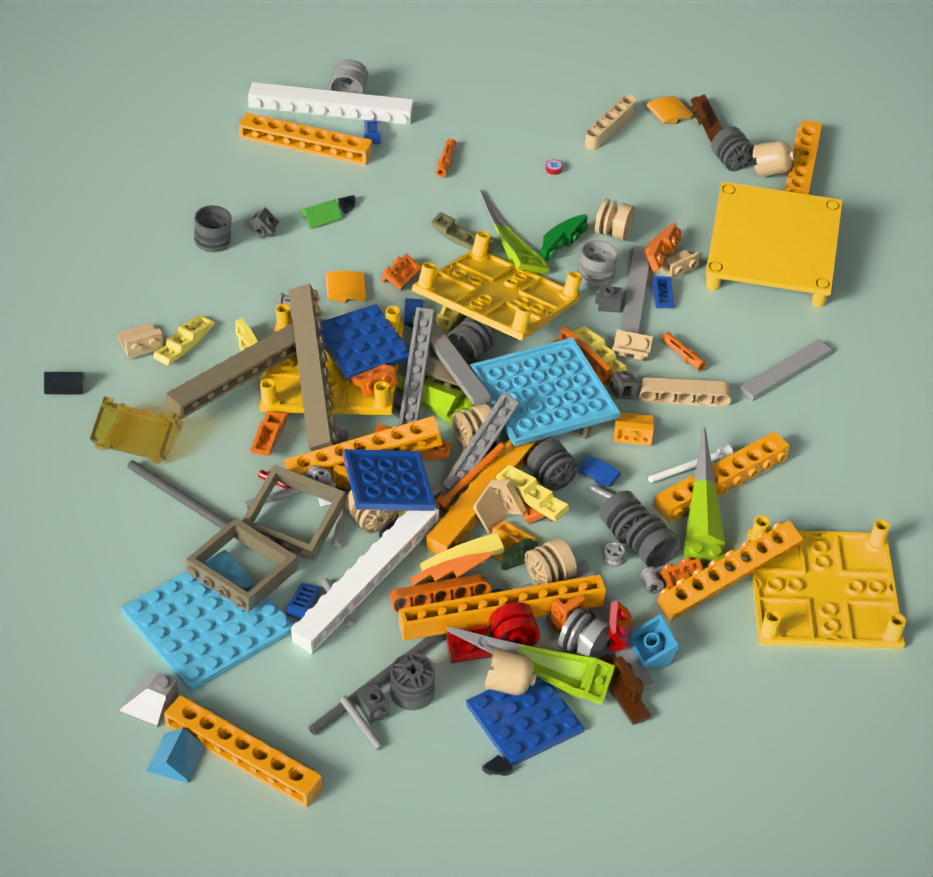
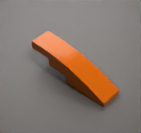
[250,410,290,456]
[409,552,492,585]

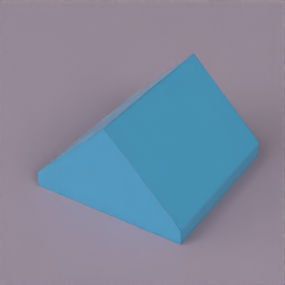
[629,614,680,669]
[147,728,205,783]

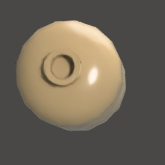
[753,141,795,177]
[484,647,537,696]

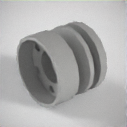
[330,59,368,94]
[577,240,618,287]
[558,608,609,658]

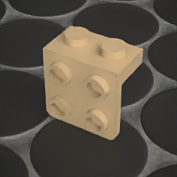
[117,323,163,359]
[473,480,526,534]

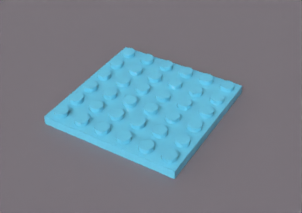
[470,337,620,447]
[121,550,293,693]

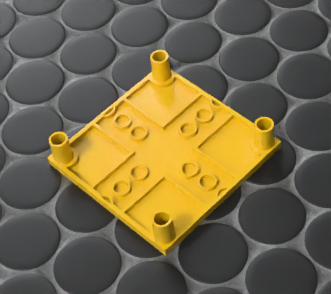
[705,182,842,307]
[412,231,582,341]
[259,304,404,415]
[747,515,906,649]

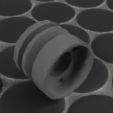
[711,126,754,171]
[194,205,232,252]
[447,317,496,364]
[527,439,579,491]
[599,490,650,544]
[626,514,680,568]
[390,653,436,711]

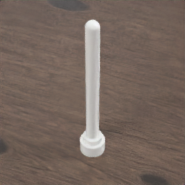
[648,444,733,483]

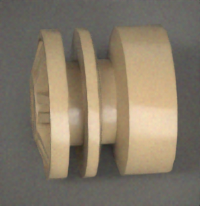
[595,198,635,241]
[452,403,499,450]
[344,490,397,534]
[525,538,577,585]

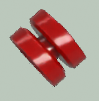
[489,602,540,647]

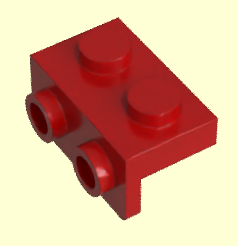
[608,600,631,653]
[446,625,493,663]

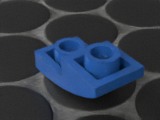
[404,298,423,328]
[578,455,621,487]

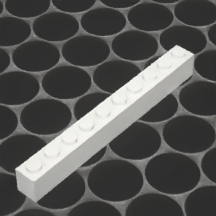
[248,82,413,125]
[291,508,439,654]

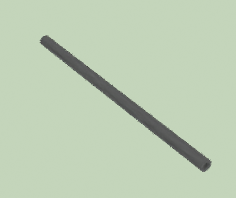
[127,460,230,529]
[308,633,447,735]

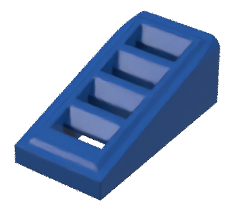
[364,120,381,144]
[651,276,674,308]
[287,583,322,619]

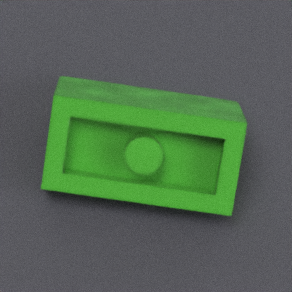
[300,199,342,228]

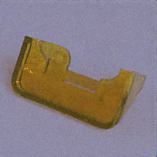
[90,396,183,464]

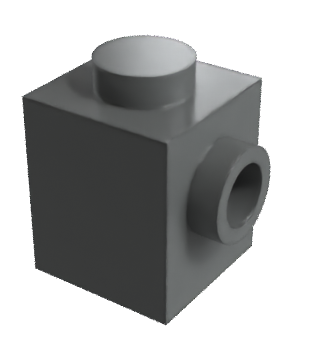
[595,286,622,313]
[358,684,389,723]

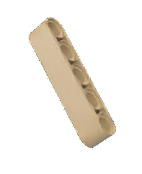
[585,95,636,150]
[639,377,731,406]

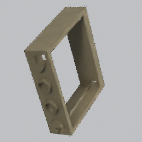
[242,464,346,560]
[186,518,298,613]

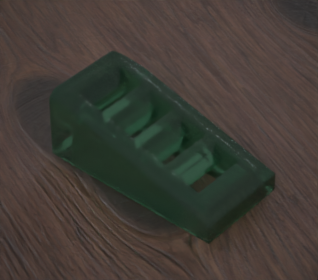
[501,537,539,571]

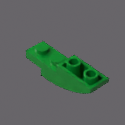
[540,214,588,263]

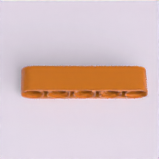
[389,574,491,613]

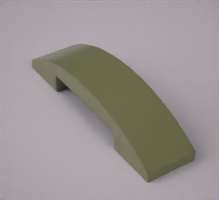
[431,212,501,253]

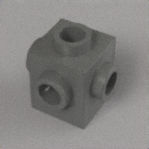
[247,207,279,239]
[609,371,639,400]

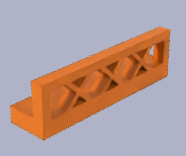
[549,325,612,386]

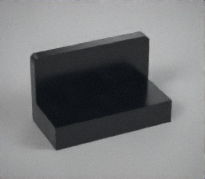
[44,372,85,395]

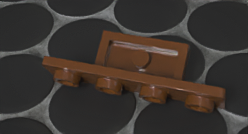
[690,94,723,142]
[597,654,651,725]

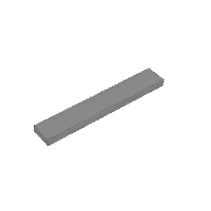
[740,339,832,401]
[441,392,520,497]

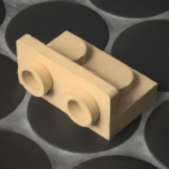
[660,249,700,279]
[612,330,653,361]

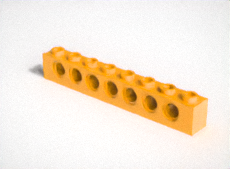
[239,113,372,165]
[785,120,822,195]
[284,416,442,478]
[654,431,790,522]
[656,520,803,622]
[164,695,322,807]

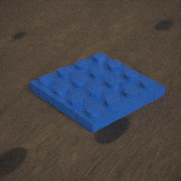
[321,304,410,381]
[342,449,436,511]
[466,677,584,767]

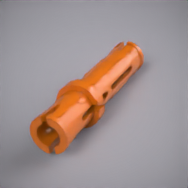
[436,139,456,177]
[661,332,707,372]

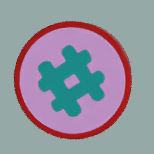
[545,160,562,175]

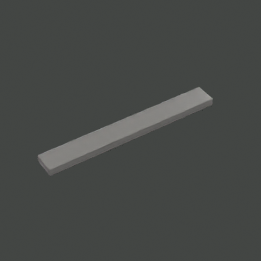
[621,246,649,334]
[398,307,435,426]
[412,316,491,405]
[572,561,655,691]

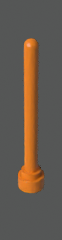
[434,442,506,511]

